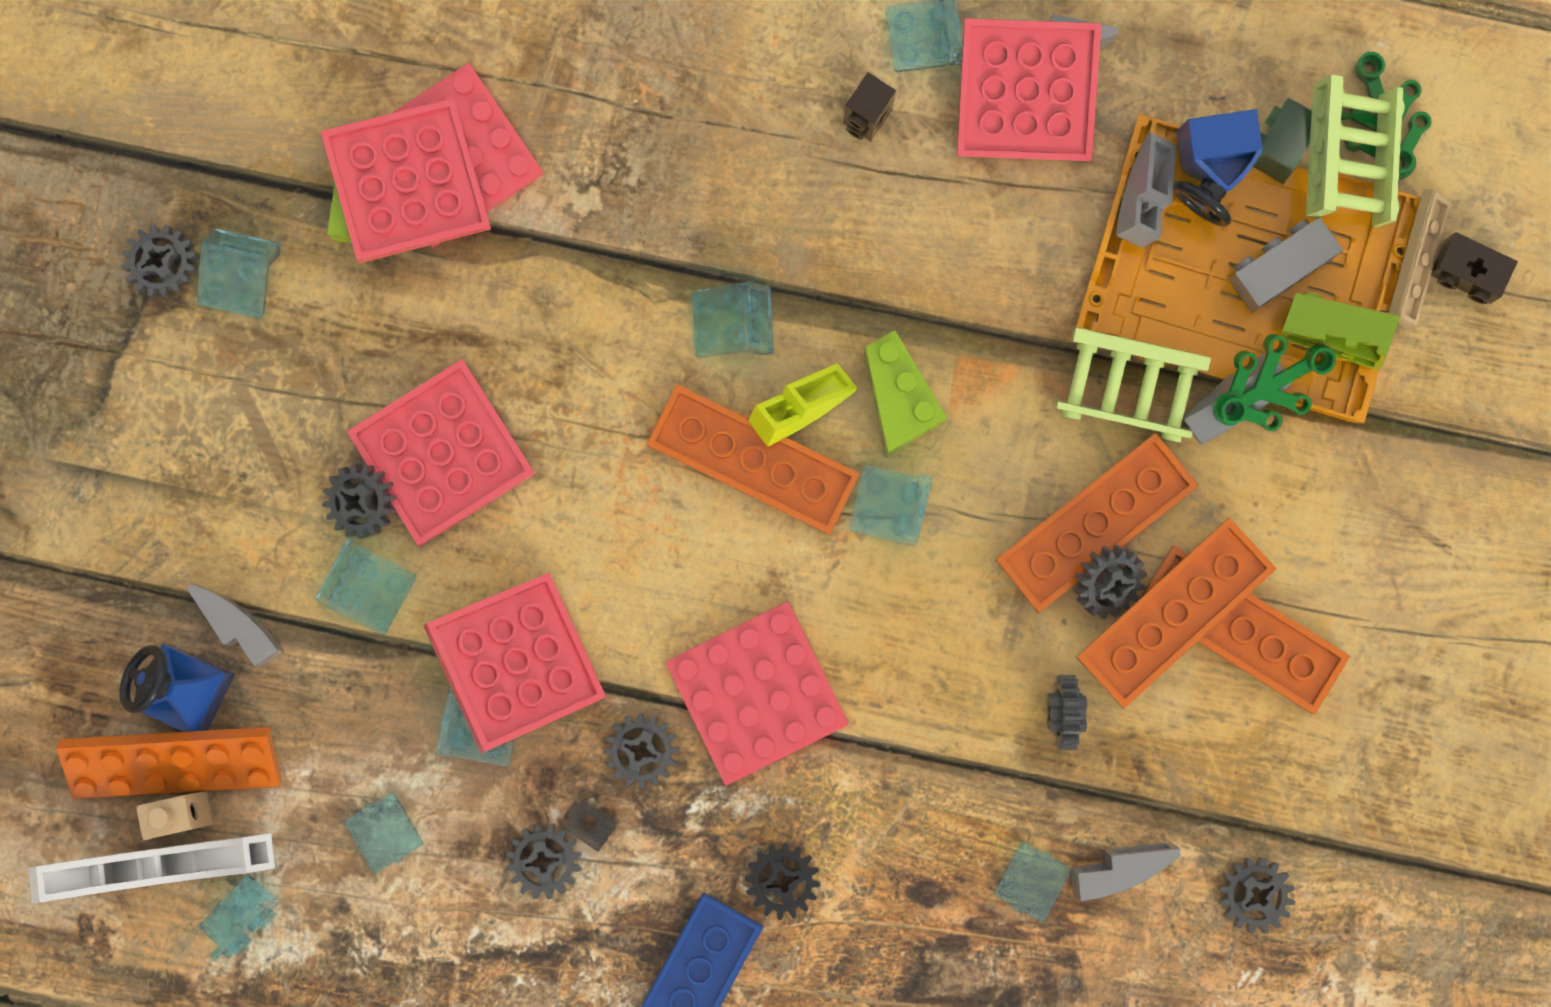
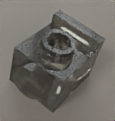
[563,798,620,852]

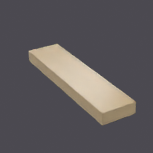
[1388,189,1451,329]

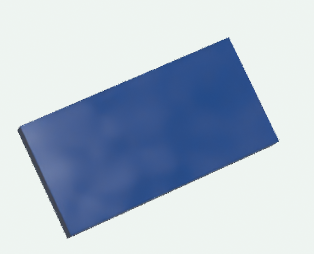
[641,892,764,1007]

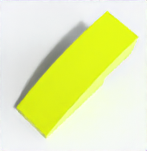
[748,363,857,447]

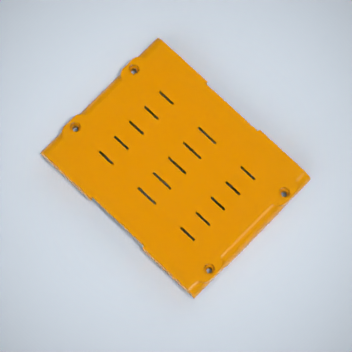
[1076,114,1421,424]

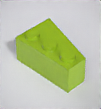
[1281,292,1401,371]
[864,330,947,457]

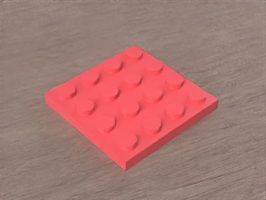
[956,18,1102,161]
[392,63,544,248]
[320,98,491,264]
[346,359,536,547]
[423,573,606,754]
[665,601,849,786]

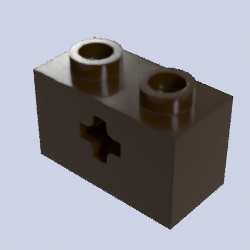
[843,72,897,142]
[1431,232,1518,304]

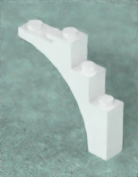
[28,833,275,903]

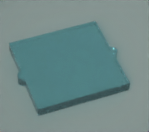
[344,792,424,874]
[993,841,1071,923]

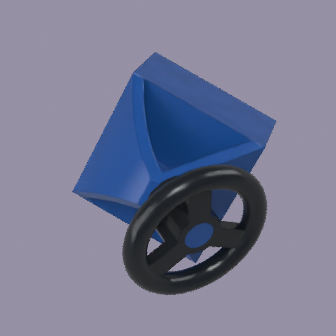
[1173,109,1263,227]
[119,644,235,732]

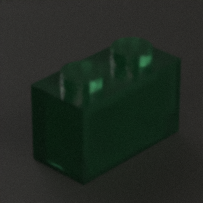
[1253,97,1312,184]

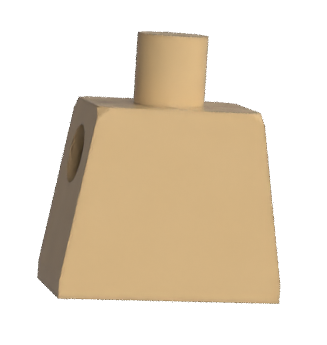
[136,791,214,841]

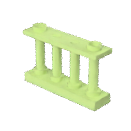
[1306,75,1405,228]
[1054,326,1211,442]

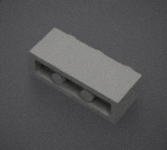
[1229,217,1343,313]

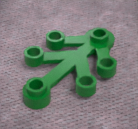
[1341,52,1432,179]
[1213,334,1336,431]

